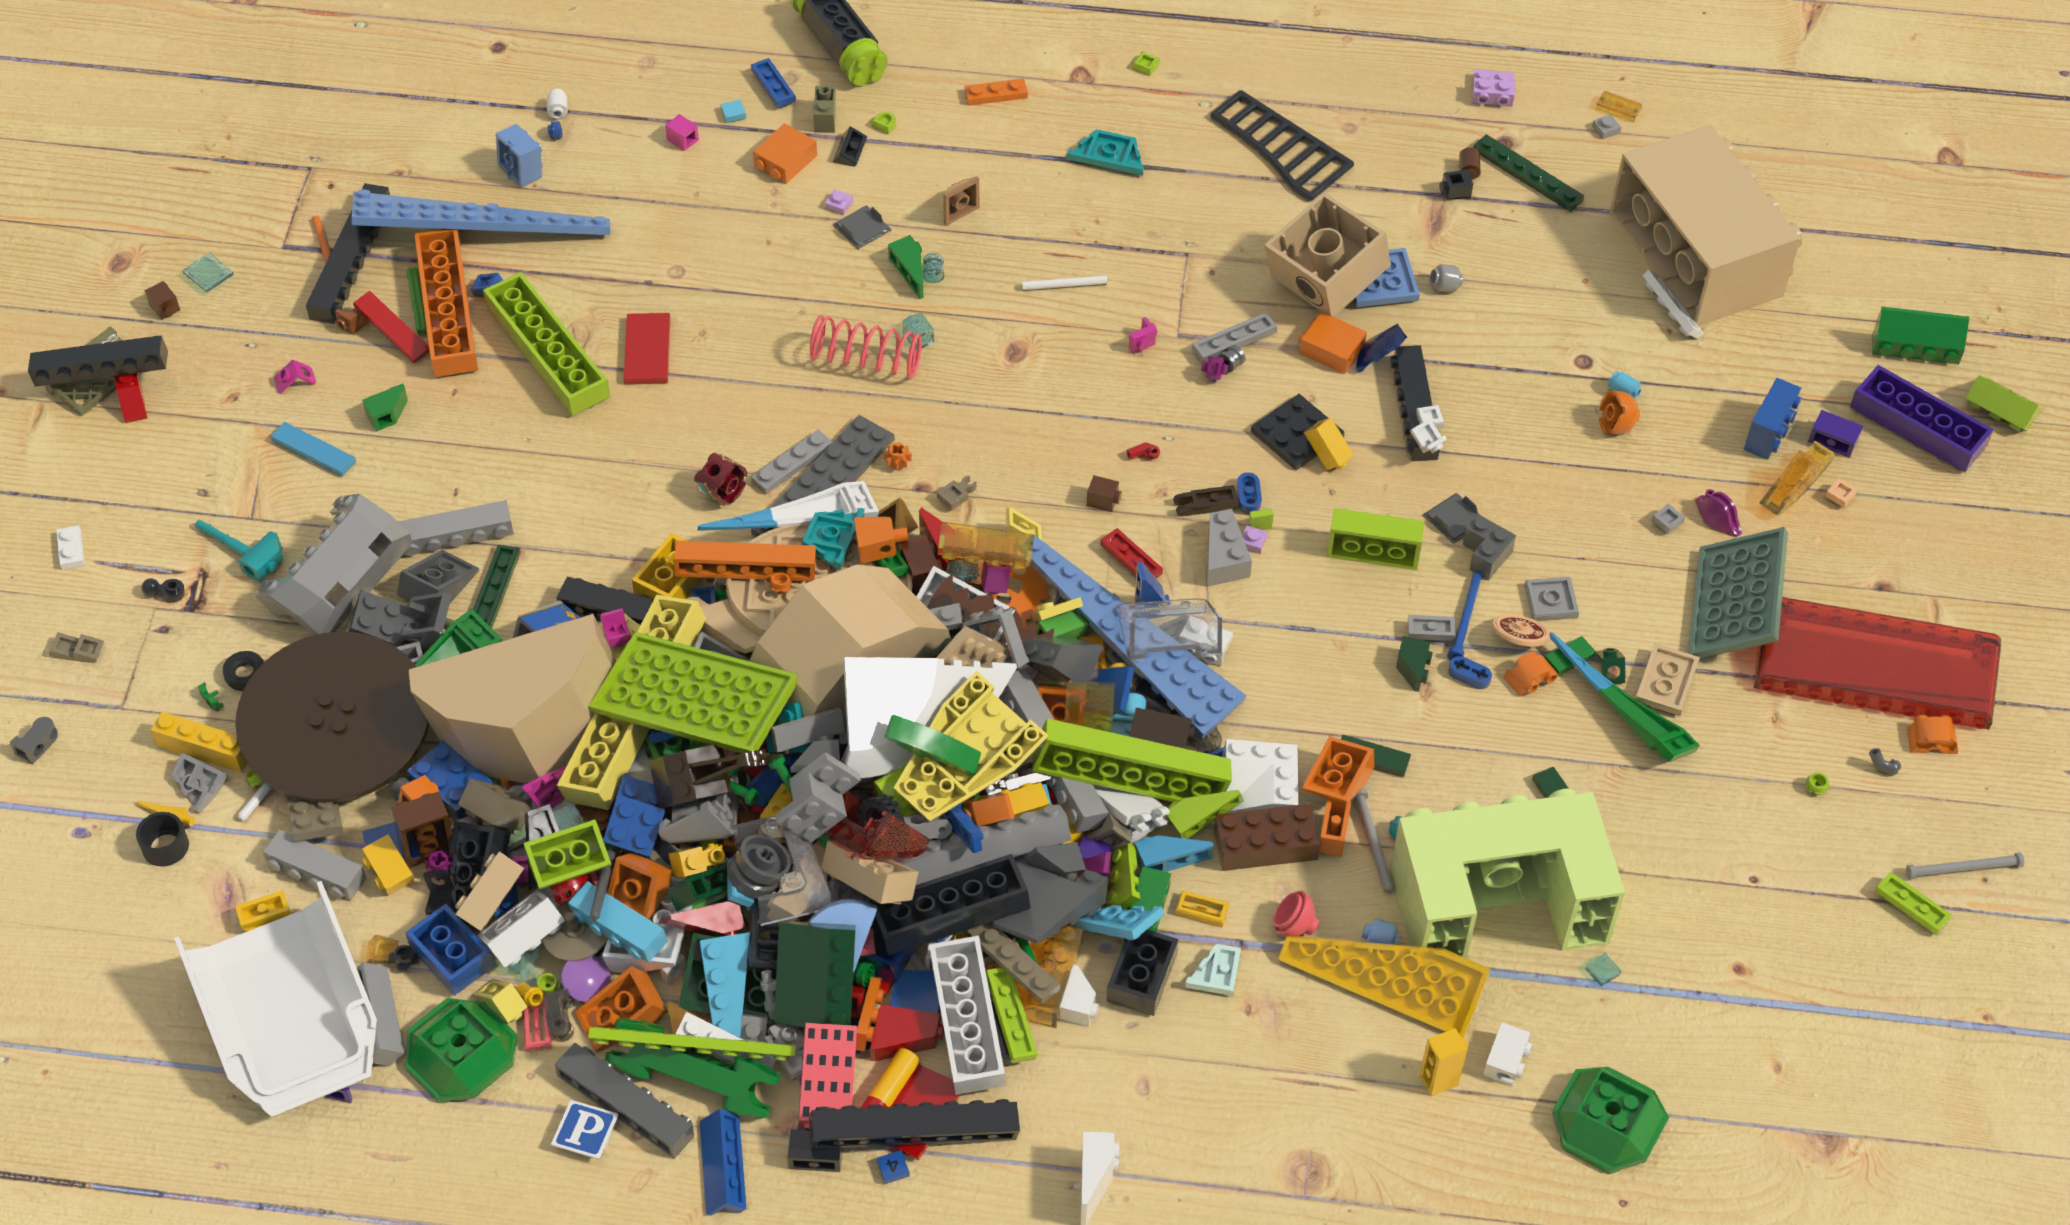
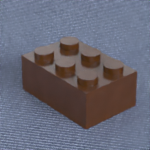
[391,791,451,868]

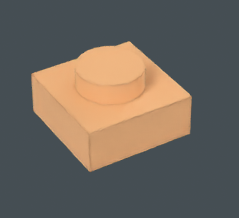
[1825,478,1858,508]

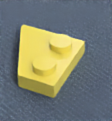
[1031,597,1083,621]

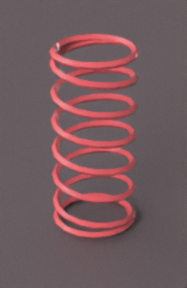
[810,315,922,379]

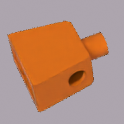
[854,517,908,564]

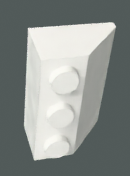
[477,889,565,968]

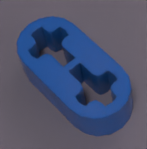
[1449,656,1492,689]

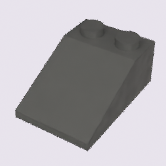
[397,550,479,603]

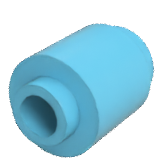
[1608,371,1642,399]

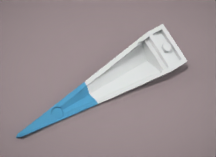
[697,481,879,531]

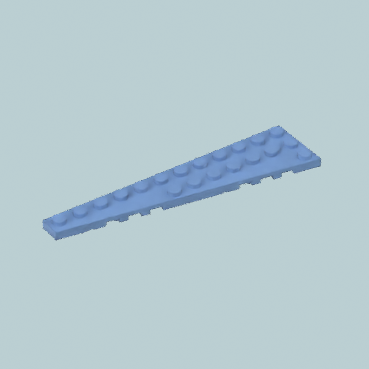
[352,190,610,235]
[1017,534,1246,740]

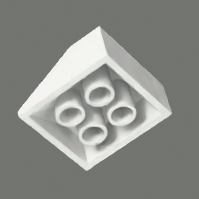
[1222,739,1298,813]

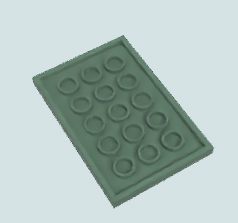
[1688,527,1788,658]

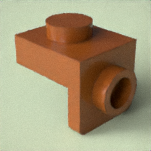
[335,308,369,335]

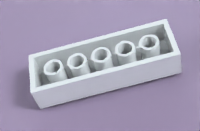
[929,936,1006,1095]

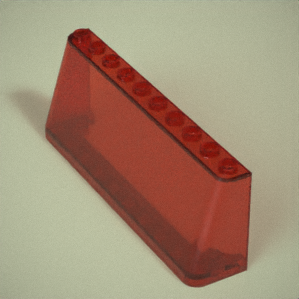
[1753,597,2001,730]

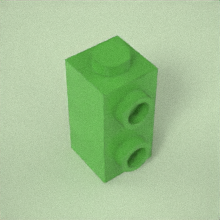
[1036,609,1088,639]

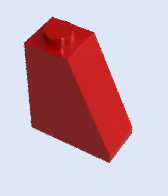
[870,1004,944,1061]

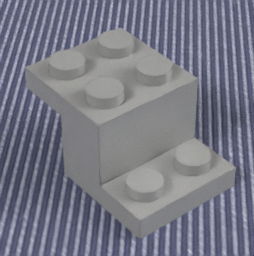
[775,752,861,843]

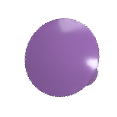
[561,955,611,1003]

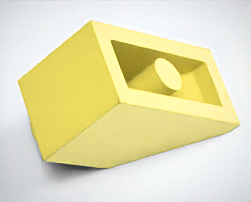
[474,979,527,1023]

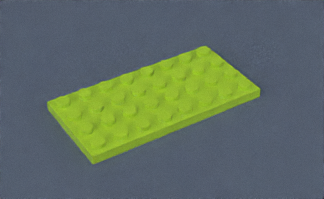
[588,632,797,753]

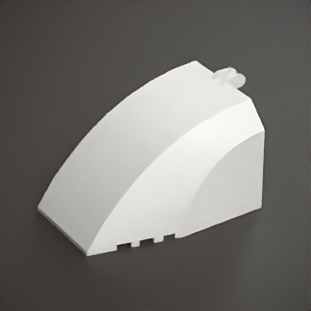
[843,658,1017,787]

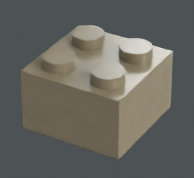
[458,778,533,832]

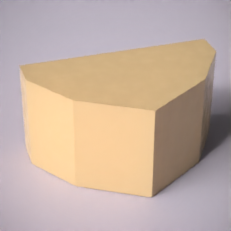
[749,564,951,756]
[409,614,616,783]

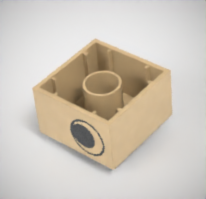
[1264,192,1391,317]

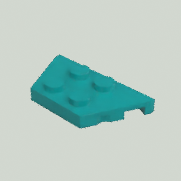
[1066,129,1144,176]
[802,508,865,570]

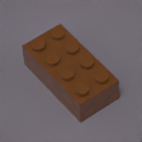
[1214,804,1320,871]

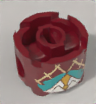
[694,453,748,506]

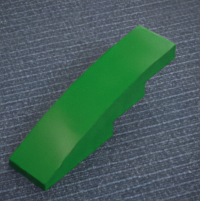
[884,714,982,776]

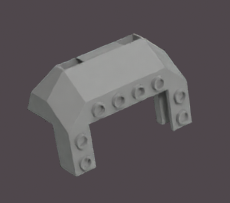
[254,494,412,636]

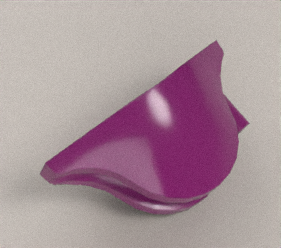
[1695,489,1742,538]

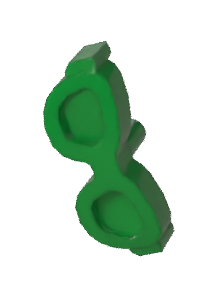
[198,682,224,710]

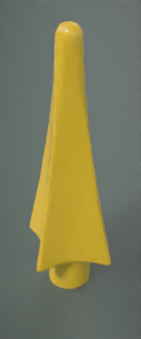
[137,800,195,827]

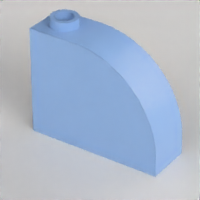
[808,899,877,973]

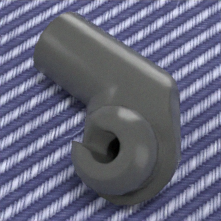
[1869,748,1901,776]

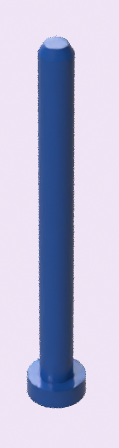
[1447,572,1482,660]

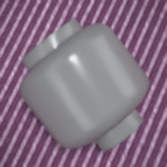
[1430,264,1463,293]

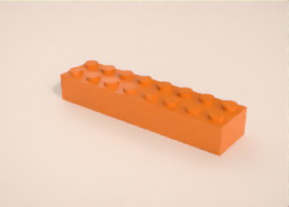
[414,229,478,377]

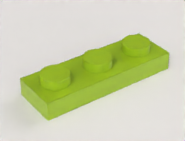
[1875,872,1952,935]

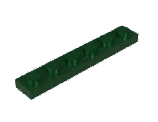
[1473,134,1584,212]

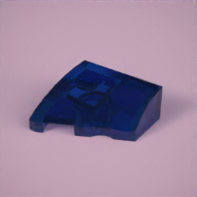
[1356,323,1407,373]

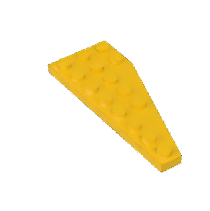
[1278,936,1491,1037]

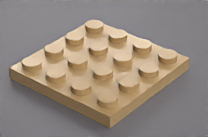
[936,626,1010,668]

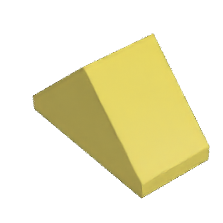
[1006,507,1042,546]

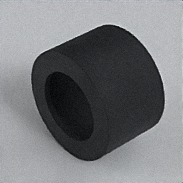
[136,812,189,867]

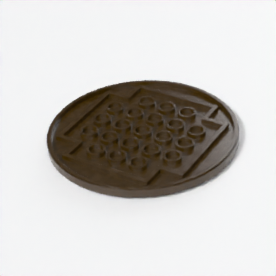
[236,632,429,803]

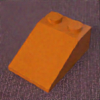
[1302,736,1375,804]
[575,966,668,1052]

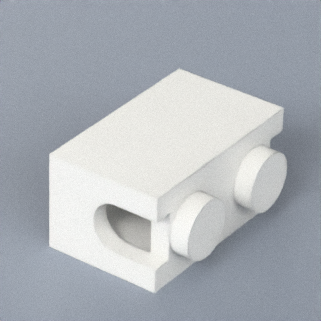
[1483,1022,1532,1086]

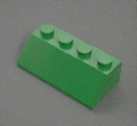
[1872,306,1969,364]

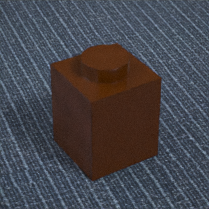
[144,281,180,320]
[1086,475,1122,512]

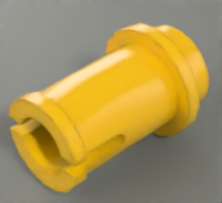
[516,982,543,1007]

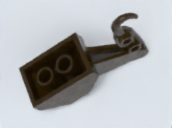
[649,744,790,809]

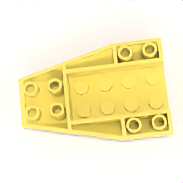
[893,671,1049,822]

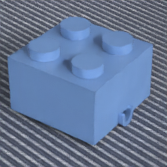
[496,124,543,187]

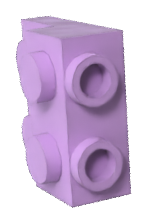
[1472,69,1515,107]

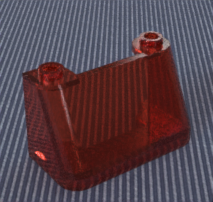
[823,791,931,858]

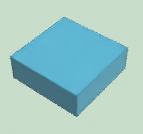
[721,100,746,123]

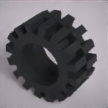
[857,795,904,842]

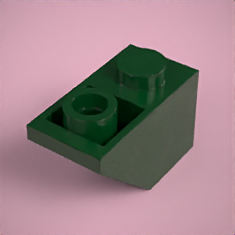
[1396,636,1433,692]

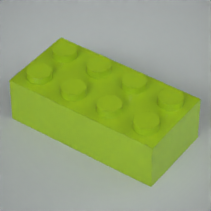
[1327,508,1425,570]

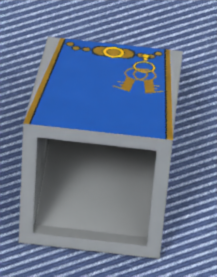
[513,600,580,638]

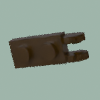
[1173,485,1239,516]

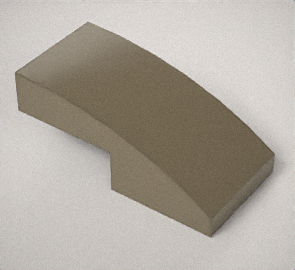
[49,632,104,662]

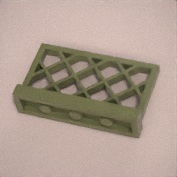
[45,326,122,416]

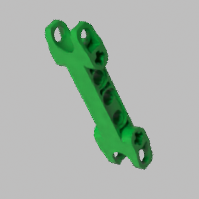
[605,1018,782,1118]

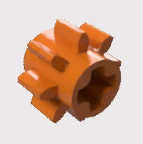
[884,442,912,470]

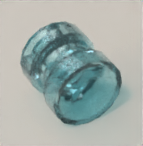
[923,253,944,283]
[947,559,979,582]

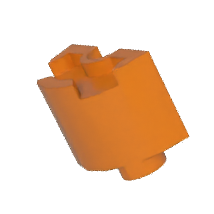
[1503,651,1558,697]
[1907,715,1958,754]

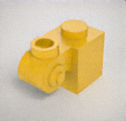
[669,843,726,878]

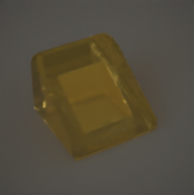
[366,934,399,964]

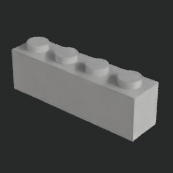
[263,829,366,901]
[356,962,404,1066]

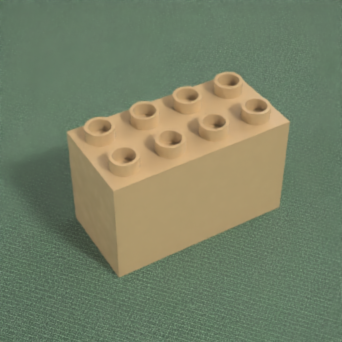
[1609,125,1802,326]

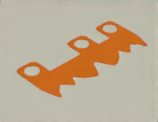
[992,556,1052,655]

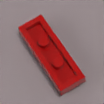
[1100,528,1163,579]

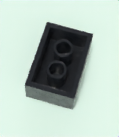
[1107,929,1179,1016]

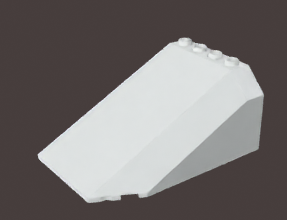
[174,881,377,1117]

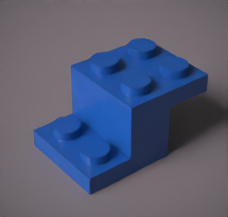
[603,774,665,857]

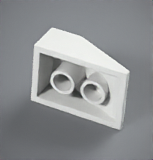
[1081,1132,1119,1225]

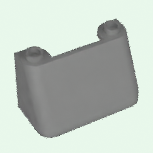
[658,744,739,844]

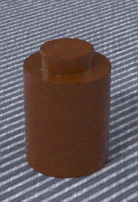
[1459,147,1481,180]

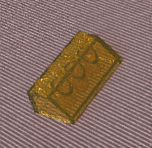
[937,521,1034,569]
[1017,925,1083,1028]

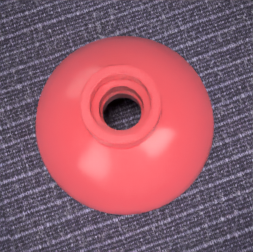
[1273,891,1319,937]

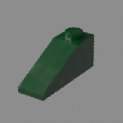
[666,863,728,912]

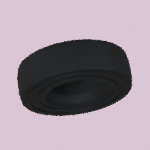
[223,651,264,691]

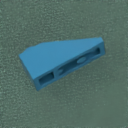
[1135,835,1214,872]

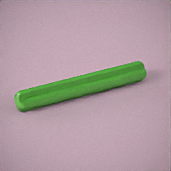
[407,267,427,335]

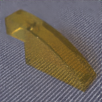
[1759,441,1834,516]

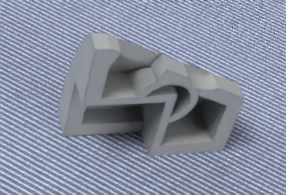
[171,753,228,813]

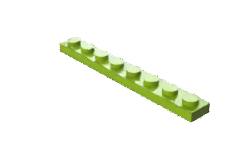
[588,1026,796,1061]

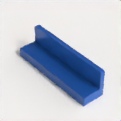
[700,1109,747,1216]

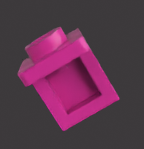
[1129,317,1157,354]
[600,609,632,648]

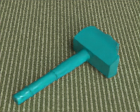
[195,519,283,582]

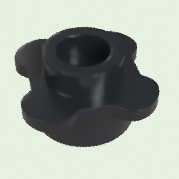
[389,945,419,972]

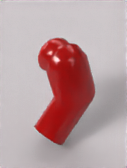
[1126,442,1160,460]

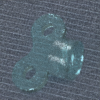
[508,946,540,986]

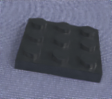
[1251,393,1345,470]

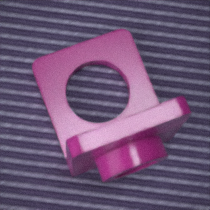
[274,359,316,393]

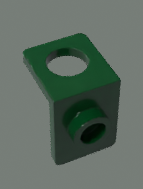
[1596,648,1625,684]

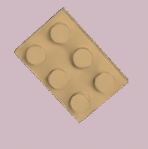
[1635,643,1700,716]

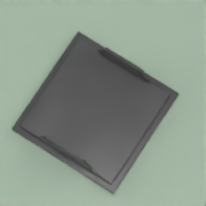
[833,205,892,249]
[1423,493,1480,544]

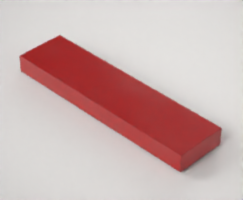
[353,290,430,363]

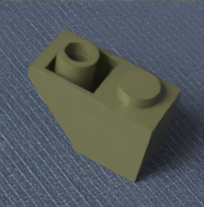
[813,86,836,133]

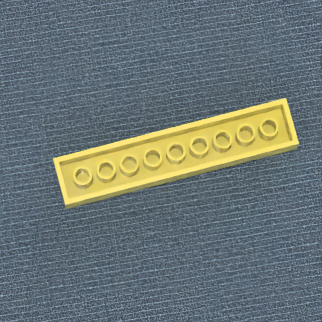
[557,595,706,810]

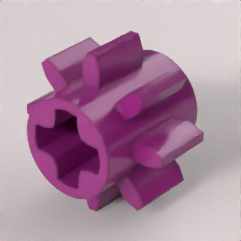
[1201,356,1228,380]
[424,849,453,881]

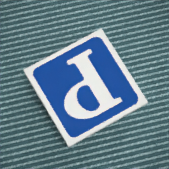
[551,1100,619,1159]

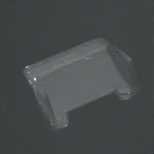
[1117,598,1222,662]

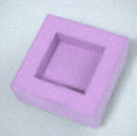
[825,189,854,215]
[1242,525,1268,554]

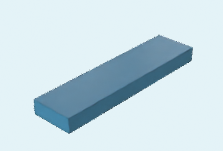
[271,422,356,477]

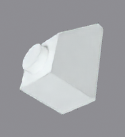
[1059,965,1099,1027]

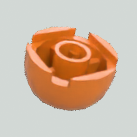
[1599,390,1640,435]

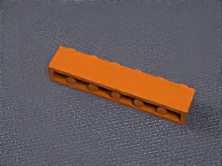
[674,541,816,581]

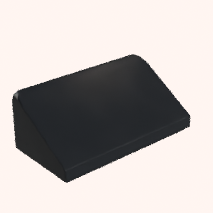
[833,126,867,166]

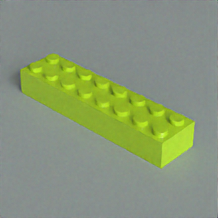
[483,272,610,416]
[1032,718,1232,802]

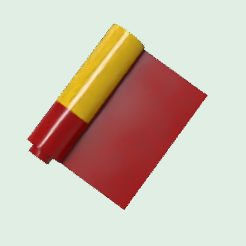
[860,1048,961,1161]

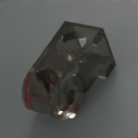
[543,988,574,1042]

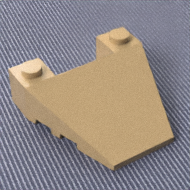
[687,597,761,653]

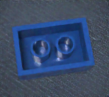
[1743,378,1802,460]
[407,741,493,821]
[405,904,495,996]

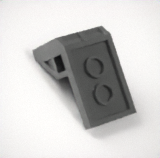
[349,590,452,655]

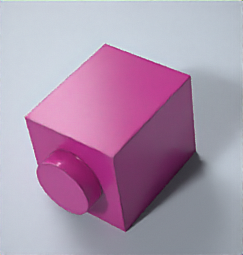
[665,114,699,151]

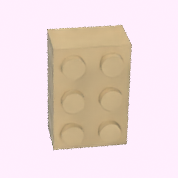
[455,852,525,931]

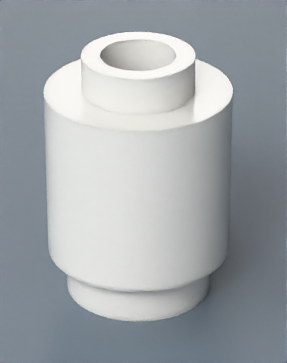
[547,89,568,119]

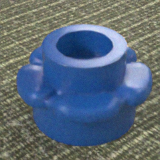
[547,120,563,141]

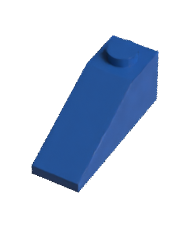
[1135,561,1170,620]

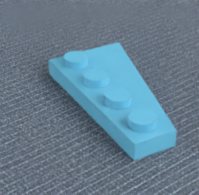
[1065,905,1164,940]
[699,932,750,1037]

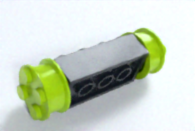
[792,0,888,86]

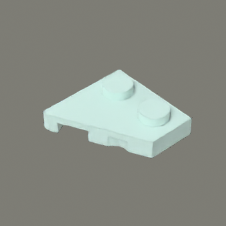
[1185,944,1241,996]

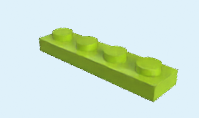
[986,968,1038,1063]

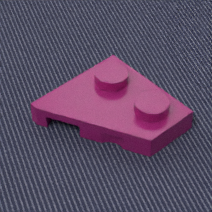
[521,765,567,809]

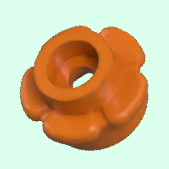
[769,573,792,594]

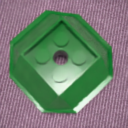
[405,998,518,1103]
[1552,1067,1669,1174]

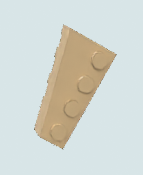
[821,840,919,904]

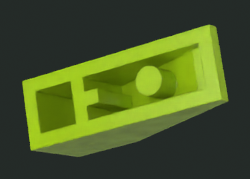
[1167,790,1244,839]

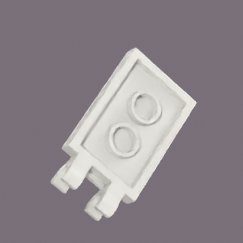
[1092,784,1170,833]

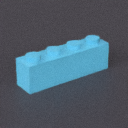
[568,881,668,963]

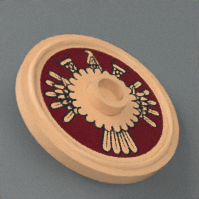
[1492,614,1550,648]

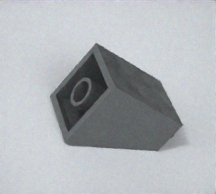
[1024,637,1103,689]

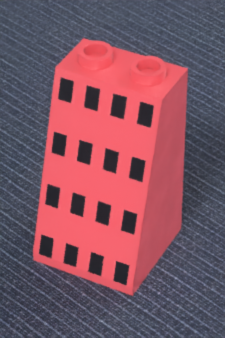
[798,1023,857,1129]

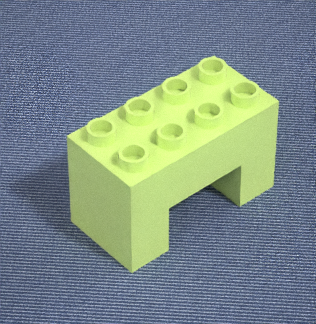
[1390,789,1625,958]

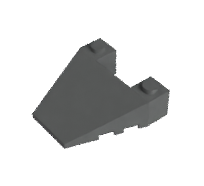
[993,853,1108,944]

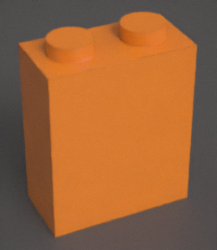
[753,123,817,184]
[1298,312,1367,374]

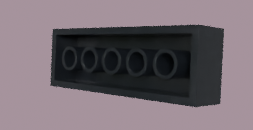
[870,854,1031,956]

